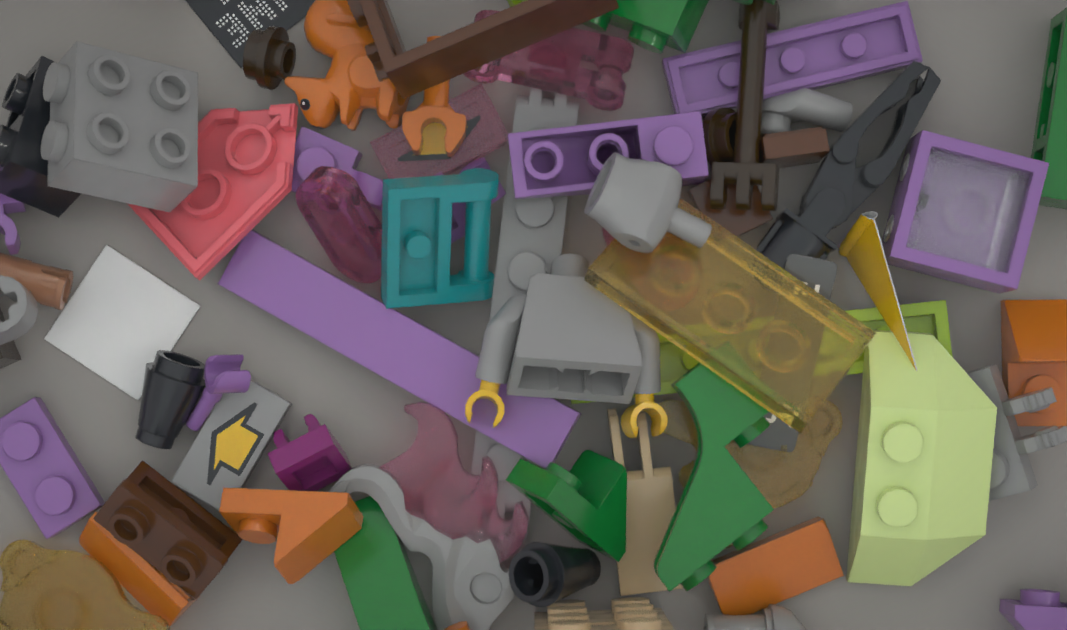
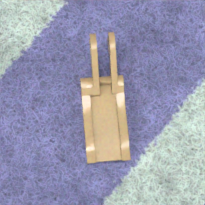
[607,408,684,596]

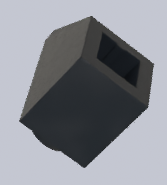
[0,56,81,218]

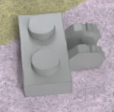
[967,364,1067,501]

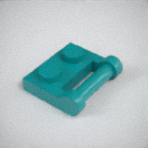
[381,168,499,309]

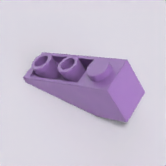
[508,111,709,199]

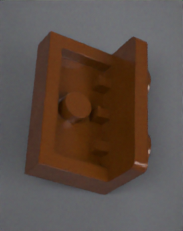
[93,460,243,599]

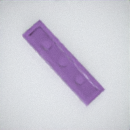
[662,1,923,116]

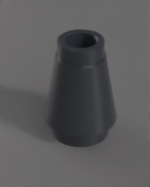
[135,350,206,449]
[509,542,601,607]

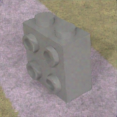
[41,41,198,212]

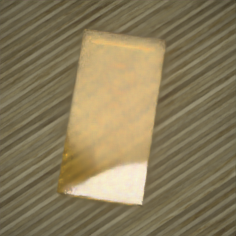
[584,198,876,434]

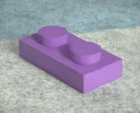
[0,397,105,539]

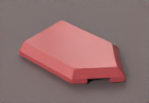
[127,103,298,281]

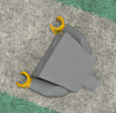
[465,254,668,438]

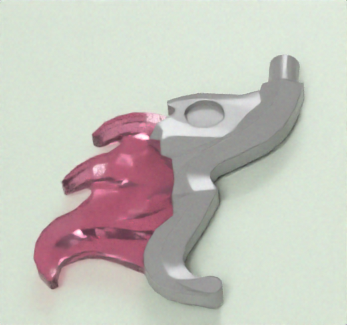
[329,402,529,630]

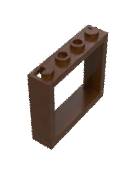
[347,0,619,99]

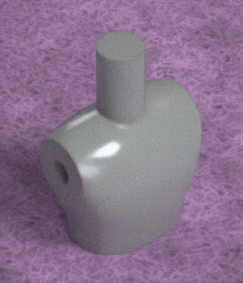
[584,152,712,253]

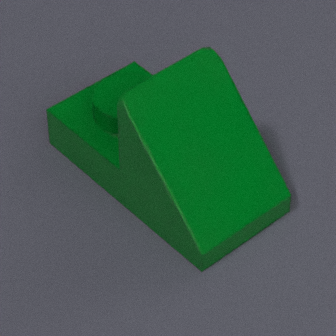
[506,450,627,562]

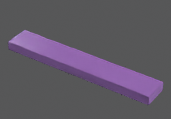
[218,230,582,469]

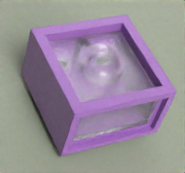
[882,130,1049,294]

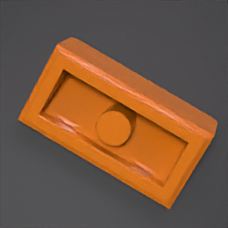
[79,511,200,628]
[707,516,844,615]

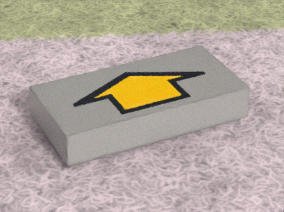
[171,380,293,510]

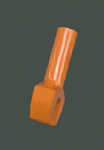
[402,36,467,157]

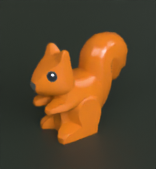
[284,0,410,131]

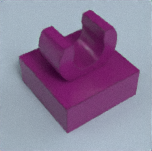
[267,414,352,491]

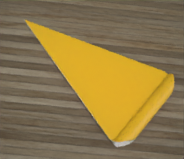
[839,211,918,371]

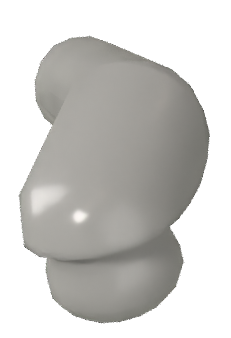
[761,88,853,137]

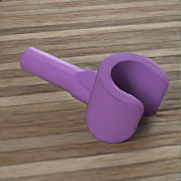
[186,354,251,431]

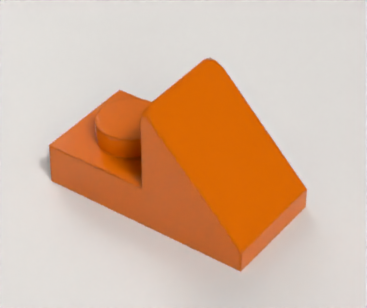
[1001,299,1067,426]
[219,488,364,584]

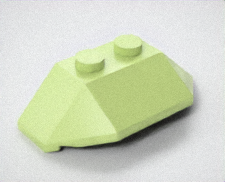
[846,329,997,586]

